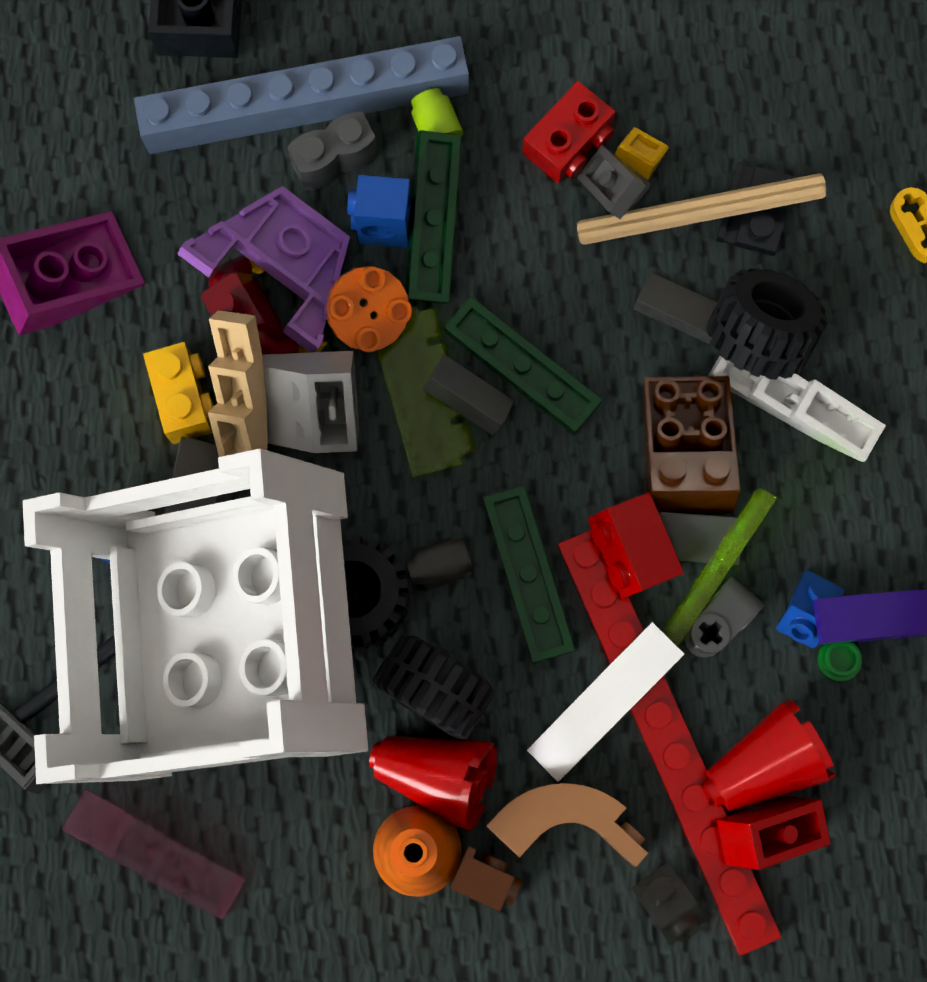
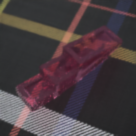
[62,788,245,920]

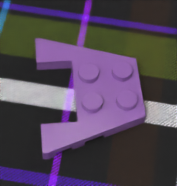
[177,186,350,353]

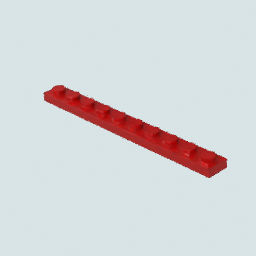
[557,530,782,956]

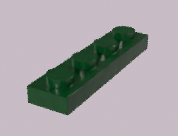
[405,130,461,304]
[444,296,602,436]
[483,485,575,664]

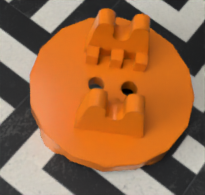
[326,266,412,352]

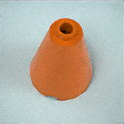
[373,805,462,897]

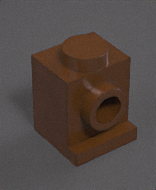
[450,846,523,911]

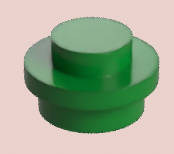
[817,642,862,682]

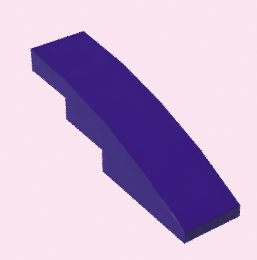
[813,589,927,645]

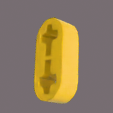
[890,187,927,263]

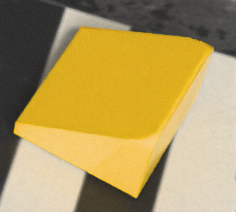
[615,127,669,180]

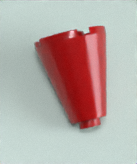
[703,699,836,811]
[369,736,498,831]

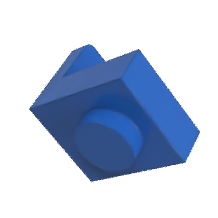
[776,569,845,648]

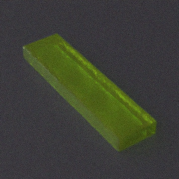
[663,488,777,646]

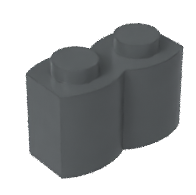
[287,112,378,190]

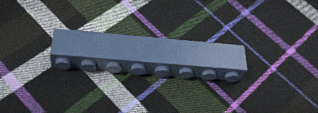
[134,36,469,154]

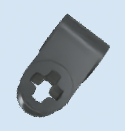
[684,576,765,658]

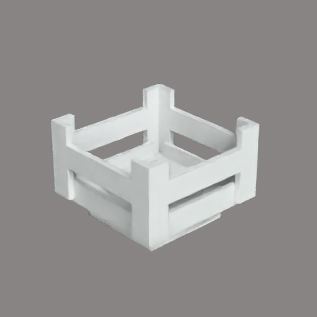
[23,448,368,784]

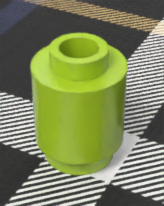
[411,88,464,137]

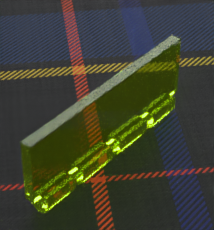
[377,306,476,478]

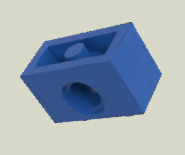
[347,175,412,248]

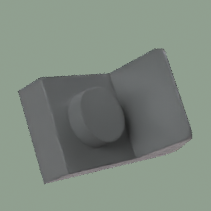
[577,145,651,220]

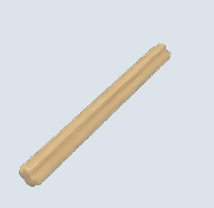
[577,173,827,245]

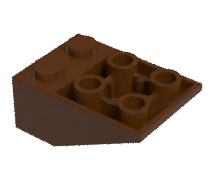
[643,376,740,514]

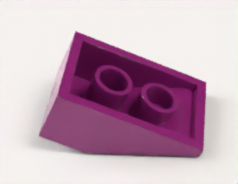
[0,211,145,336]

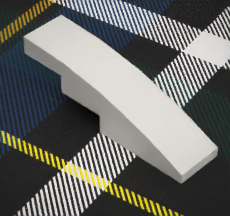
[708,356,886,462]
[527,622,684,782]

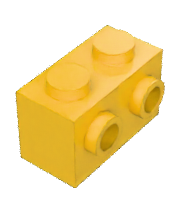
[143,342,214,444]

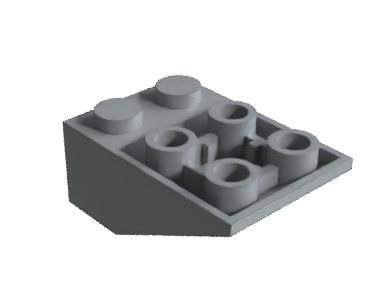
[262,351,359,453]

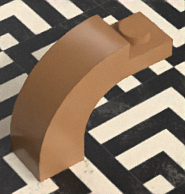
[486,783,648,867]

